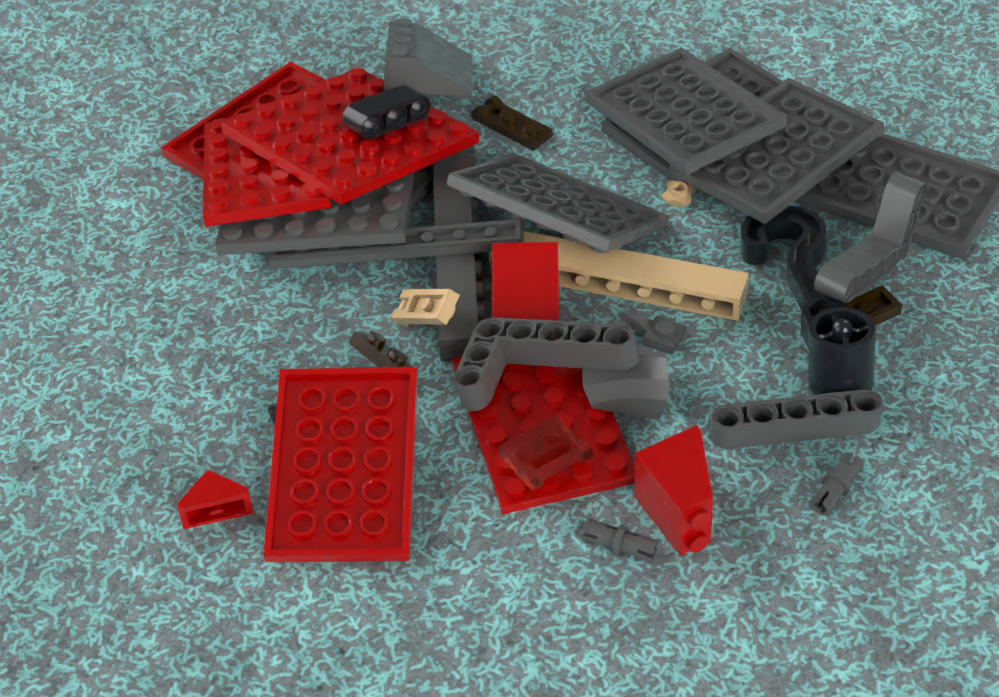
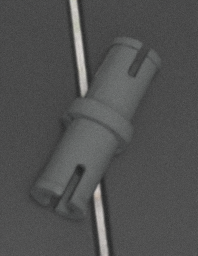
[809,452,863,516]
[582,518,658,562]

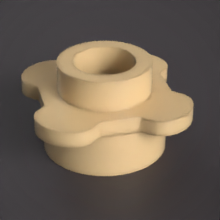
[662,180,696,207]

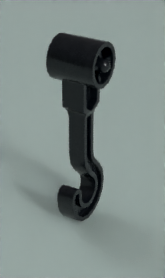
[740,205,876,395]

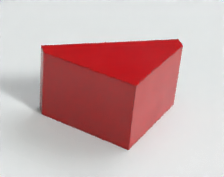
[177,469,254,529]

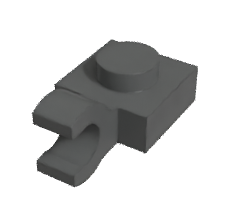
[626,309,686,355]

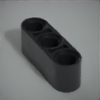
[342,85,431,140]

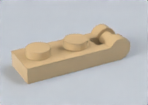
[390,289,460,327]

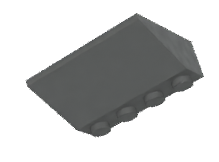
[383,18,473,98]

